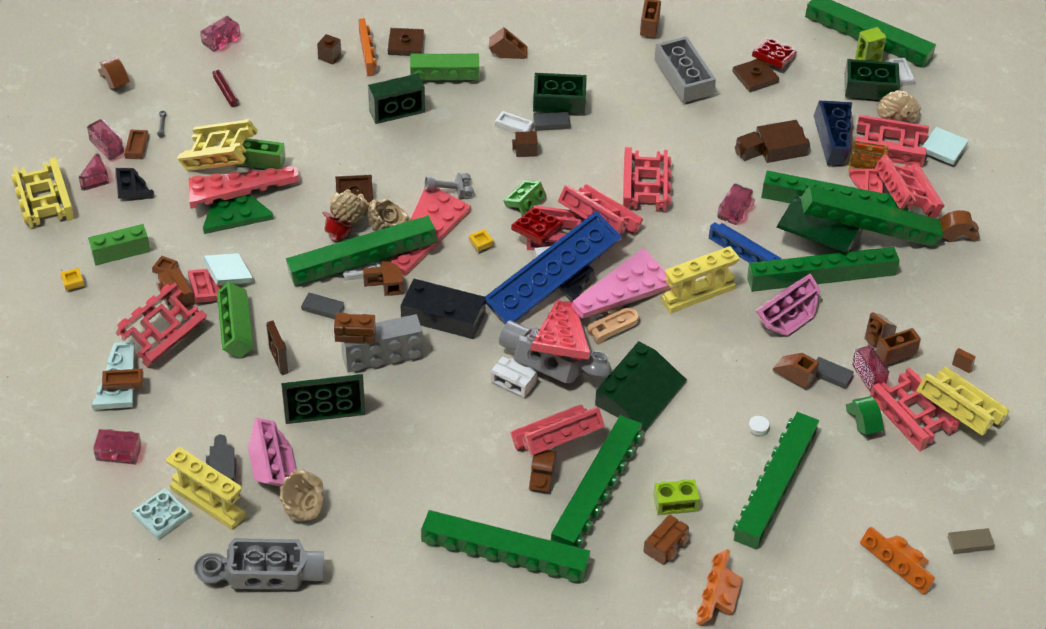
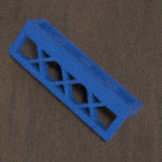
[708,222,782,263]

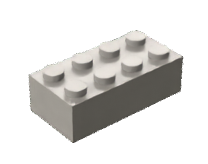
[654,36,716,103]
[341,314,423,373]

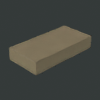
[947,528,995,554]

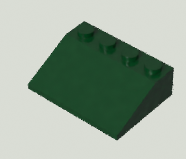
[777,196,863,253]
[595,341,687,432]
[281,374,365,424]

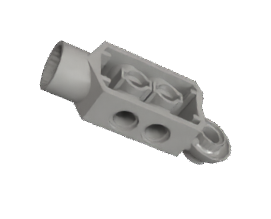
[499,320,612,383]
[194,538,324,590]

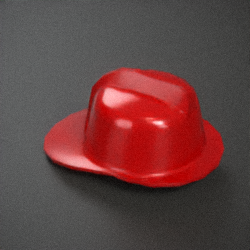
[322,212,355,241]

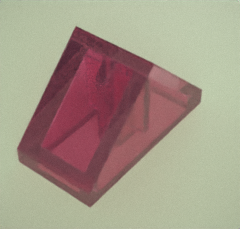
[79,153,109,191]

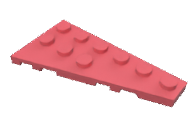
[189,166,299,209]
[391,187,471,276]
[530,300,590,360]

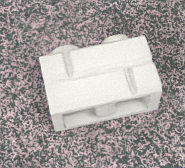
[491,356,537,398]

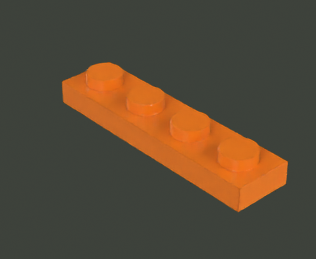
[358,18,377,76]

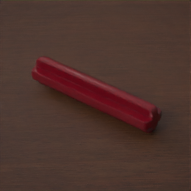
[212,69,239,107]

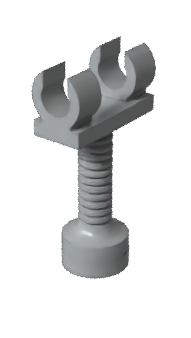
[424,173,474,199]

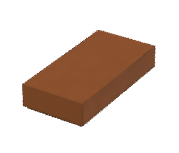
[124,129,149,159]
[102,368,144,391]

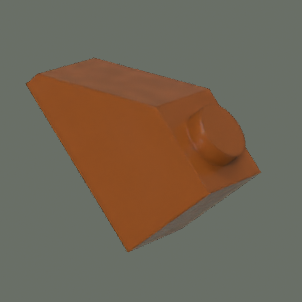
[489,27,527,59]

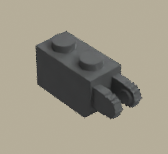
[206,434,236,483]

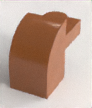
[98,56,130,89]
[939,210,980,242]
[363,261,403,296]
[529,449,557,492]

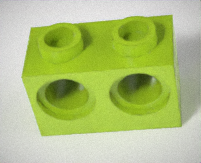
[855,27,886,61]
[653,479,700,515]

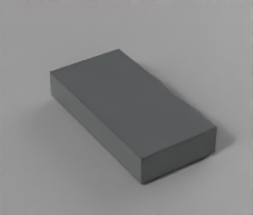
[533,112,570,130]
[301,292,344,319]
[816,356,854,389]

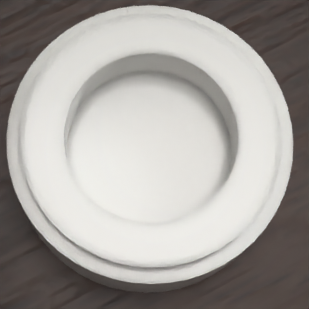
[748,416,769,436]

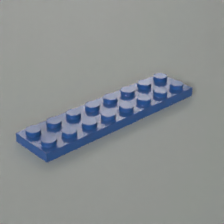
[485,211,622,324]

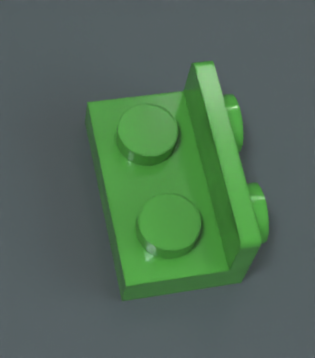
[503,180,546,216]

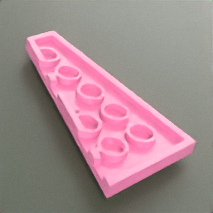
[571,248,672,319]

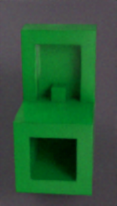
[846,396,884,435]

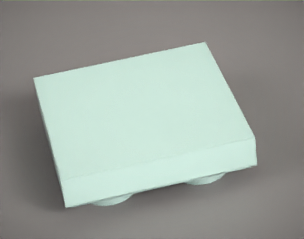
[922,127,968,165]
[203,253,252,286]
[132,488,192,540]

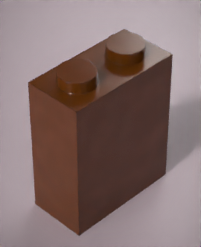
[756,119,810,163]

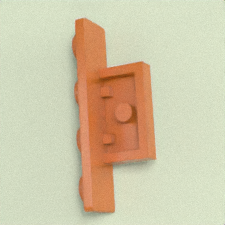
[860,527,935,594]
[696,549,743,626]

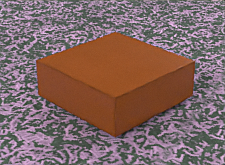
[152,255,179,274]
[952,348,976,373]

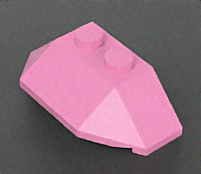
[756,274,821,336]
[248,418,296,487]

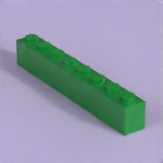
[805,0,936,68]
[761,170,909,211]
[801,185,944,247]
[286,215,438,286]
[747,247,900,292]
[732,412,819,550]
[551,415,644,548]
[421,510,591,583]

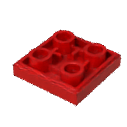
[752,39,797,69]
[511,207,563,245]

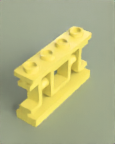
[177,119,258,171]
[11,157,74,229]
[661,246,739,313]
[916,367,1010,435]
[166,447,246,530]

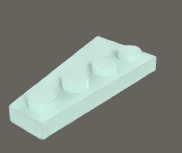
[92,341,135,410]

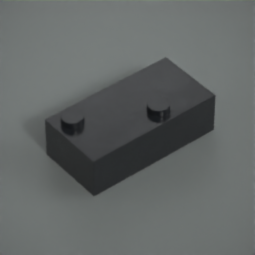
[400,278,486,339]

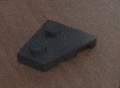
[115,168,154,199]
[559,265,595,302]

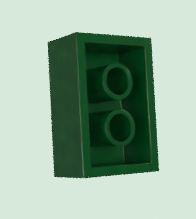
[844,59,900,100]
[368,73,425,124]
[533,73,587,114]

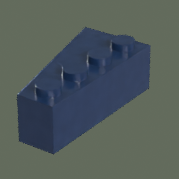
[814,100,852,165]

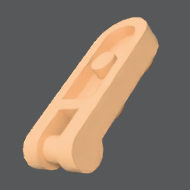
[586,308,638,344]

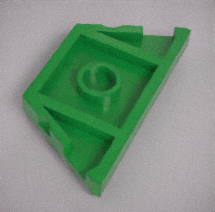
[203,194,274,234]

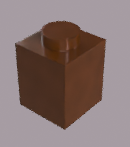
[317,34,341,65]
[512,131,538,157]
[735,131,764,161]

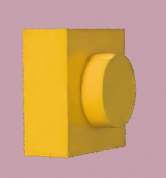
[469,229,494,252]
[60,268,84,291]

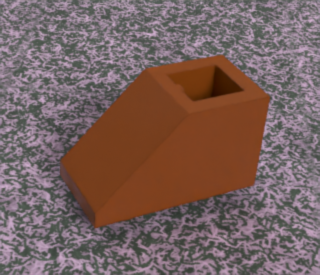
[864,312,897,349]
[773,353,819,389]

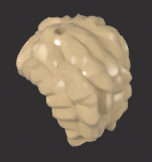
[877,90,921,123]
[330,189,369,225]
[367,198,410,231]
[279,469,324,521]

